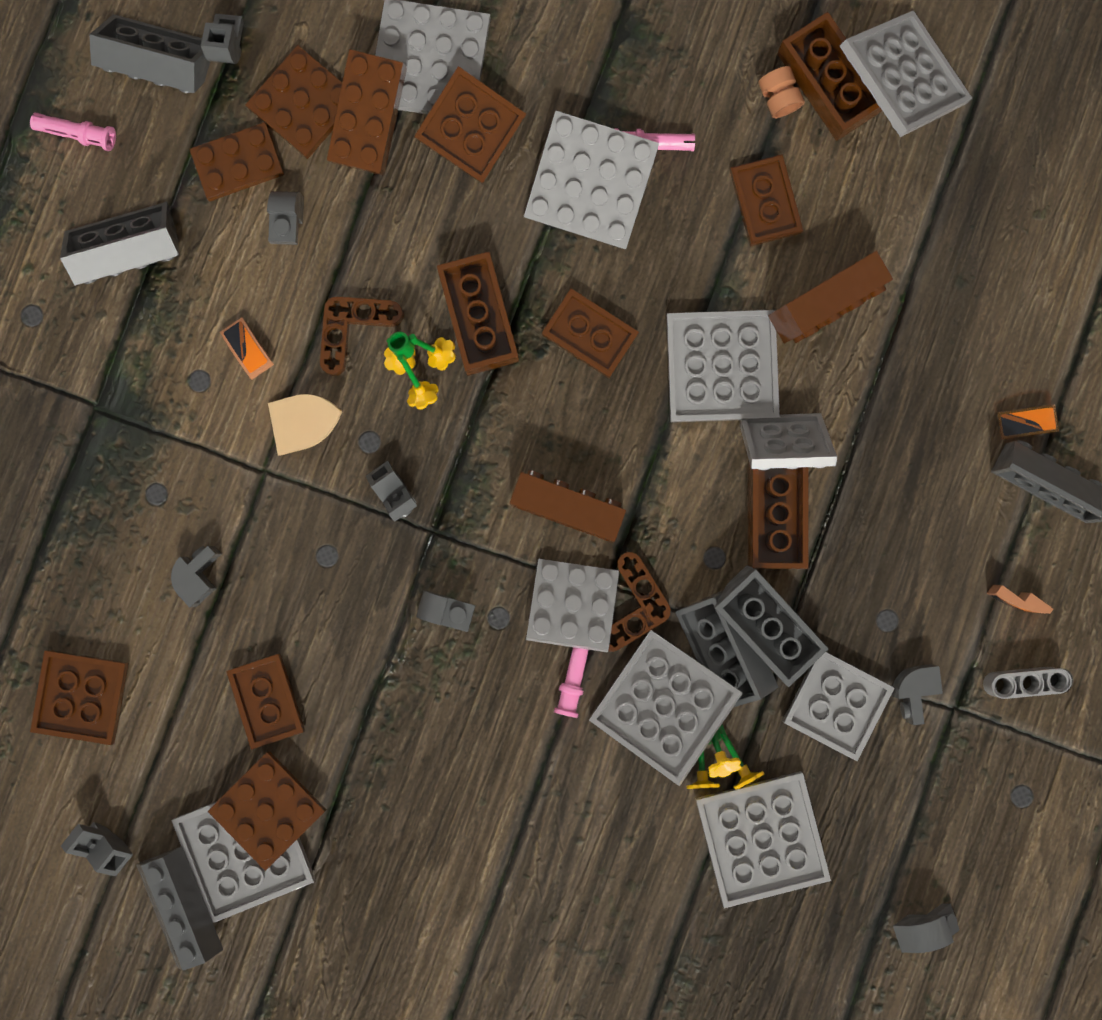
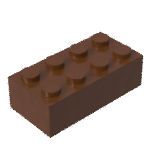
[777,12,882,141]
[327,49,407,176]
[768,251,893,344]
[437,252,519,376]
[748,460,808,569]
[509,469,626,543]

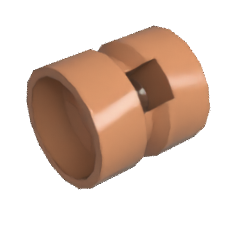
[758,66,805,118]

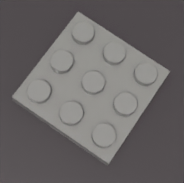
[740,413,837,470]
[526,559,619,652]
[782,652,894,761]

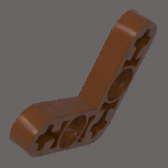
[320,297,404,376]
[608,552,671,652]

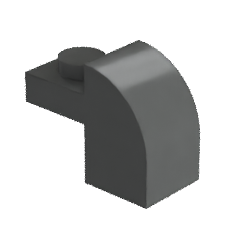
[201,14,244,64]
[267,191,304,245]
[366,461,417,522]
[171,546,222,608]
[416,590,476,632]
[892,664,943,725]
[61,822,133,876]
[893,904,960,953]

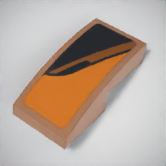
[220,318,274,380]
[987,585,1053,614]

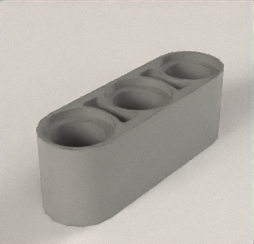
[983,667,1072,699]

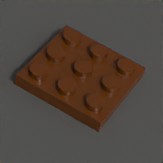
[245,45,342,159]
[414,66,526,184]
[30,650,129,745]
[207,751,327,871]

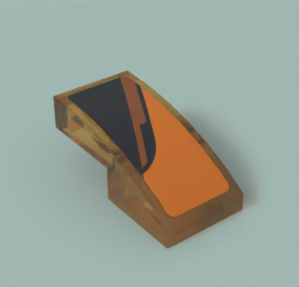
[998,404,1059,440]

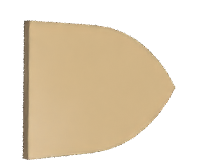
[268,394,342,456]

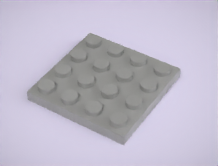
[375,0,491,114]
[840,11,972,137]
[524,111,659,250]
[666,310,780,422]
[589,630,743,786]
[695,771,831,908]
[171,801,316,923]

